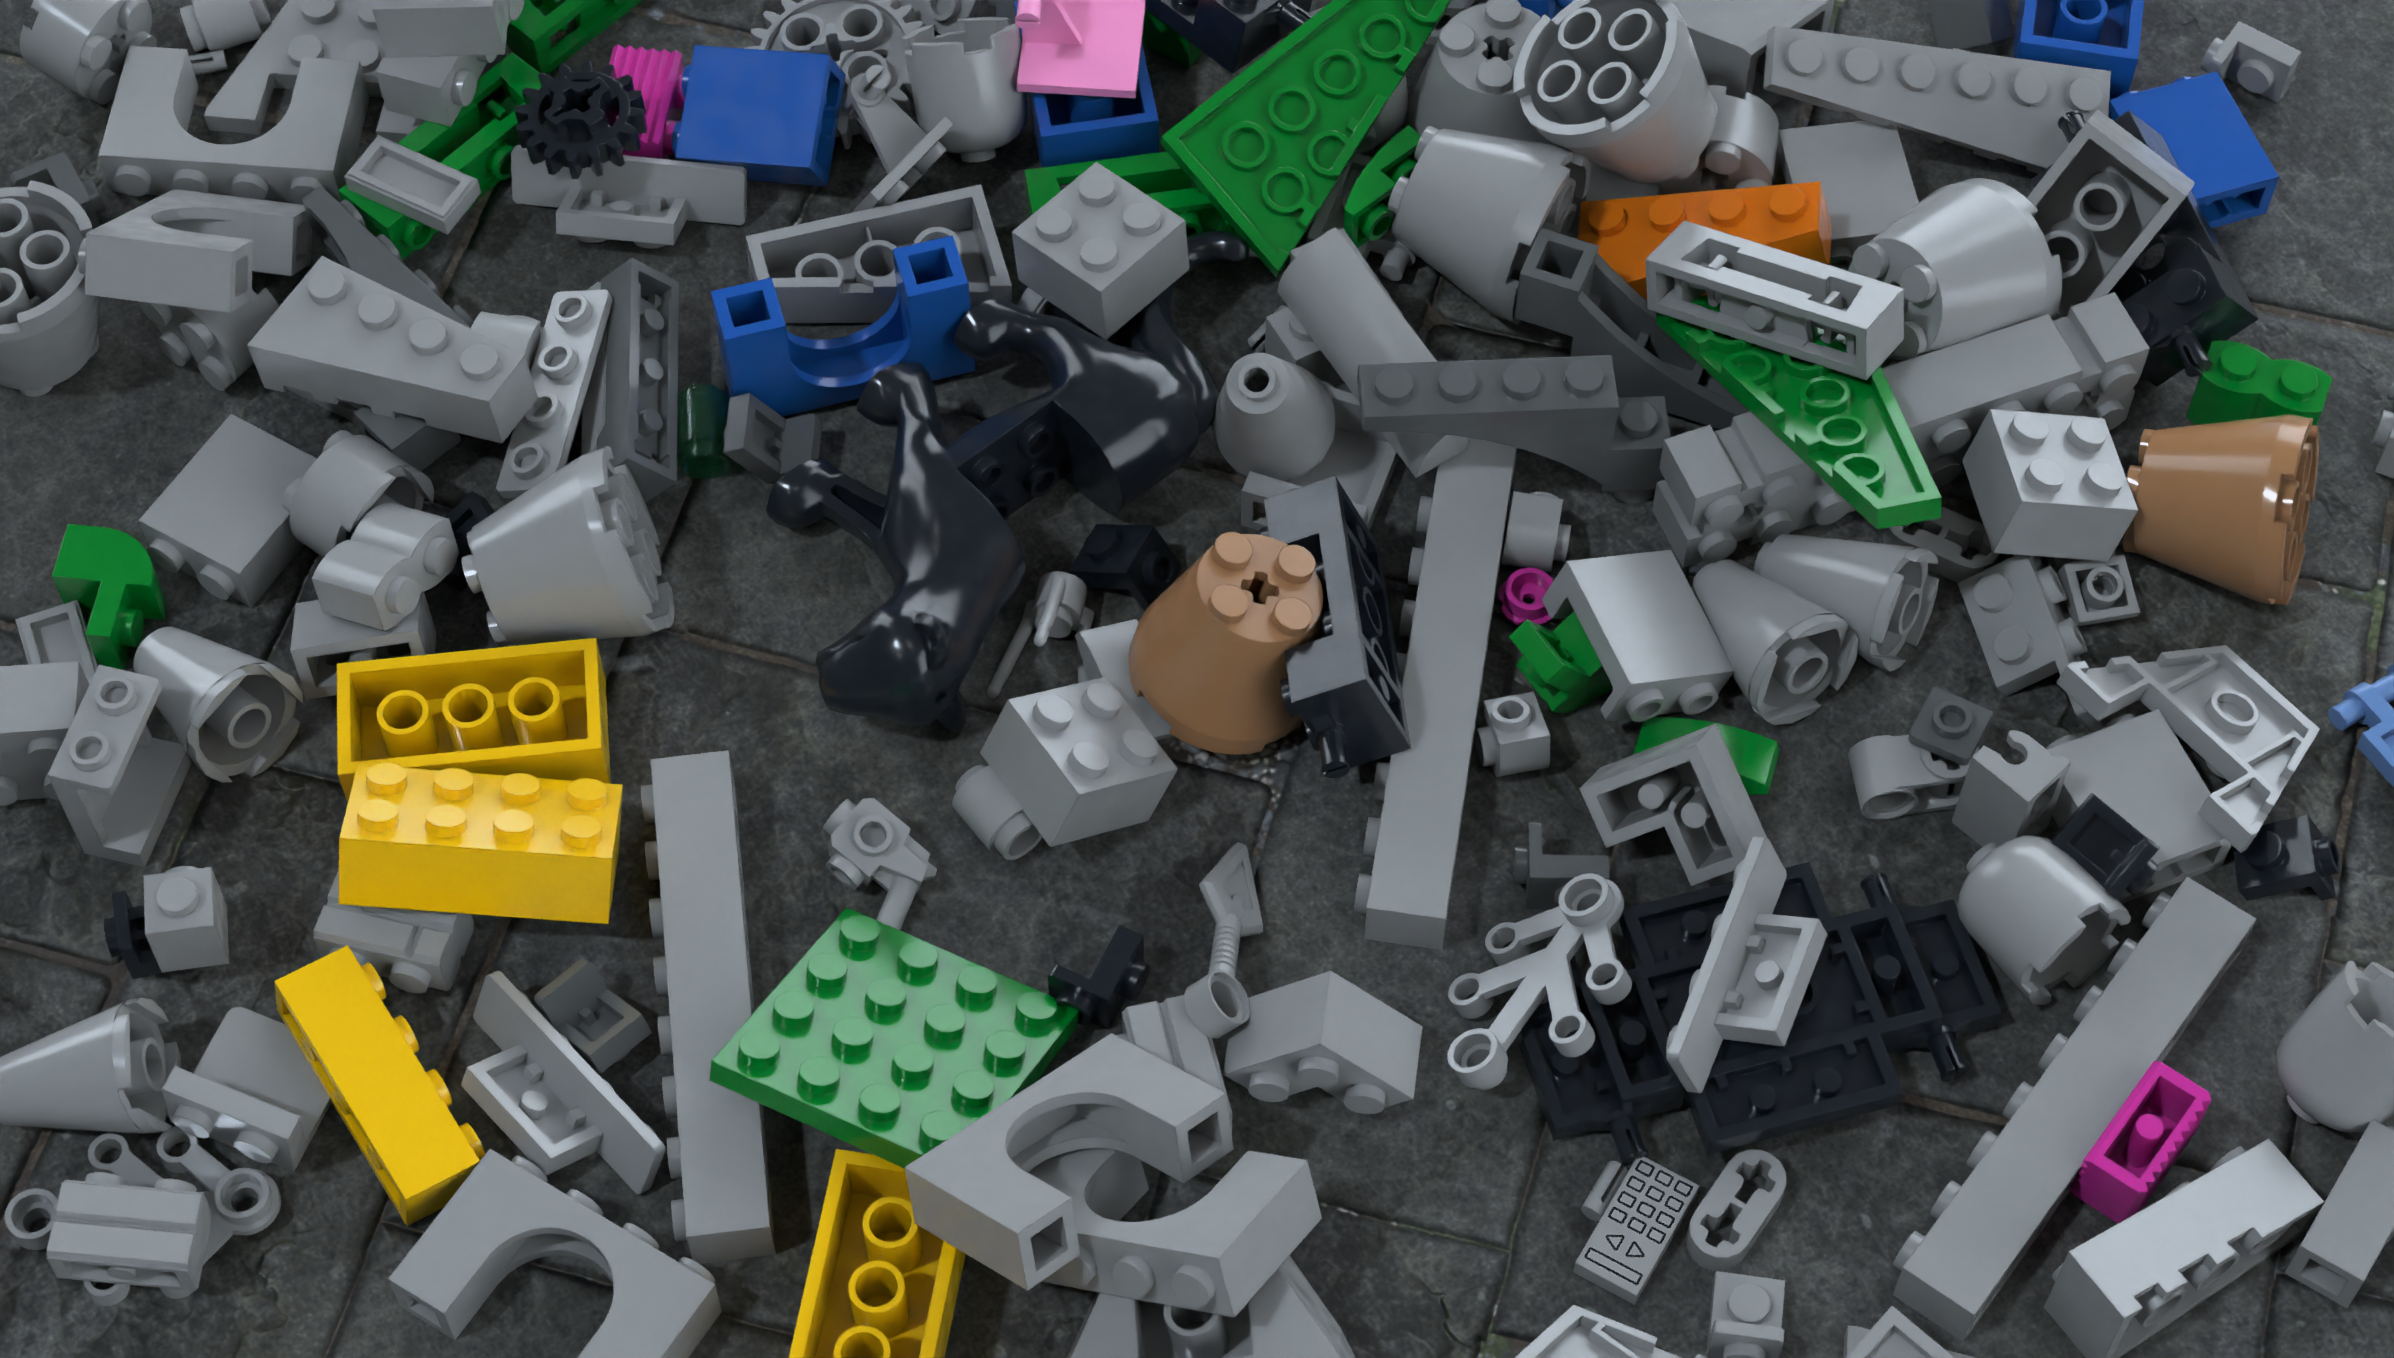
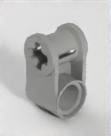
[1848,735,1979,821]

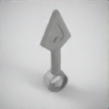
[1184,842,1263,1039]

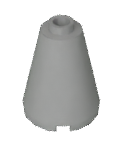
[1212,353,1335,481]
[1754,534,1939,672]
[1691,560,1859,725]
[133,626,303,783]
[0,998,182,1134]

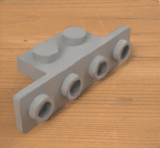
[511,145,747,249]
[496,289,613,498]
[1957,554,2106,732]
[1666,837,1827,1093]
[461,971,665,1195]

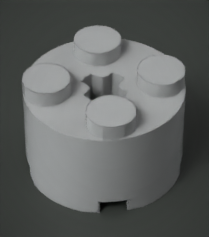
[20,0,157,105]
[1656,85,1779,195]
[138,287,279,391]
[282,430,434,558]

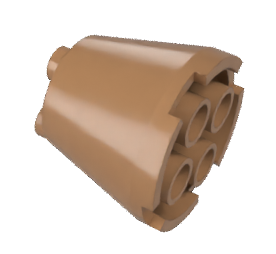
[2123,415,2319,605]
[1128,532,1323,755]

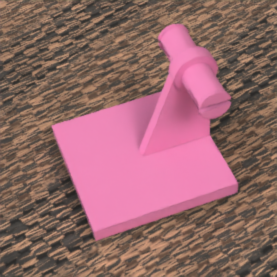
[1015,0,1146,99]

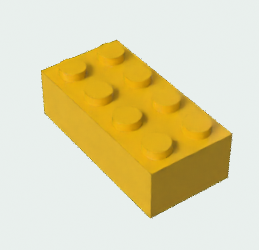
[337,638,611,803]
[338,763,623,924]
[789,1149,966,1358]

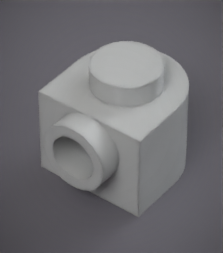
[1501,491,1571,572]
[1474,691,1550,777]

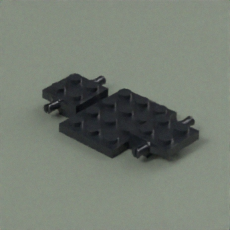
[1516,862,2002,1165]

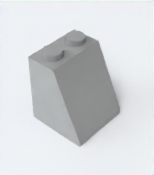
[1671,0,1835,107]

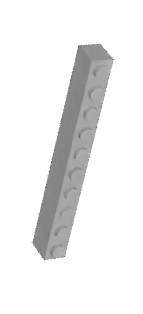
[1354,438,1517,950]

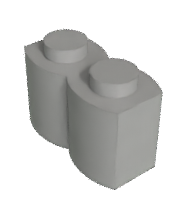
[312,502,459,631]

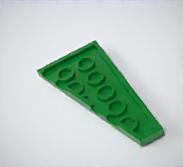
[1160,0,1452,278]
[1656,295,1942,529]

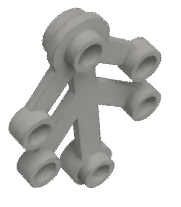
[1447,873,1632,1090]
[5,1126,281,1306]

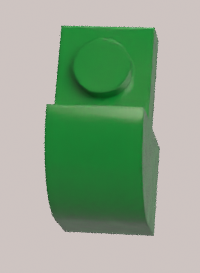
[52,524,166,670]
[1508,611,1613,713]

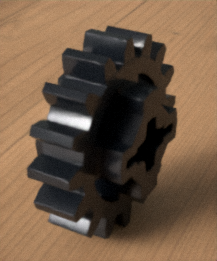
[515,60,647,179]

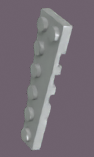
[1763,26,2111,174]

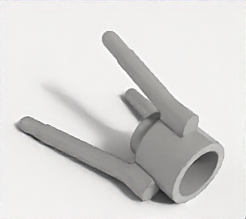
[987,571,1094,698]

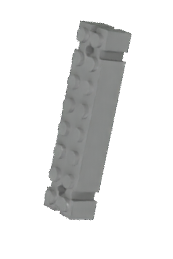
[1652,292,2150,568]

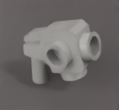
[823,798,937,930]

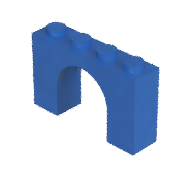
[711,235,975,417]

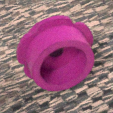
[1498,568,1553,626]

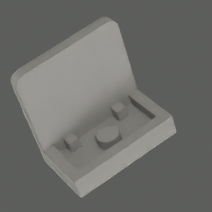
[162,1007,332,1172]

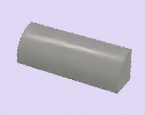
[1277,227,1470,478]

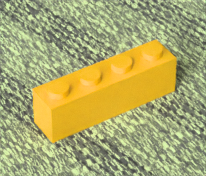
[274,945,485,1226]

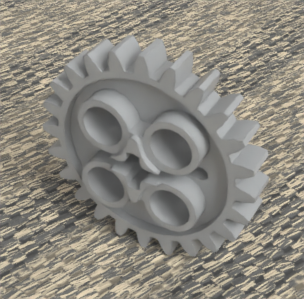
[745,0,924,150]

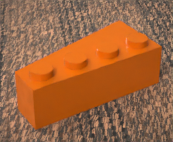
[1578,181,1832,300]

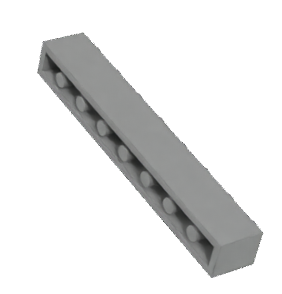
[641,750,776,1264]
[1893,876,2257,1342]

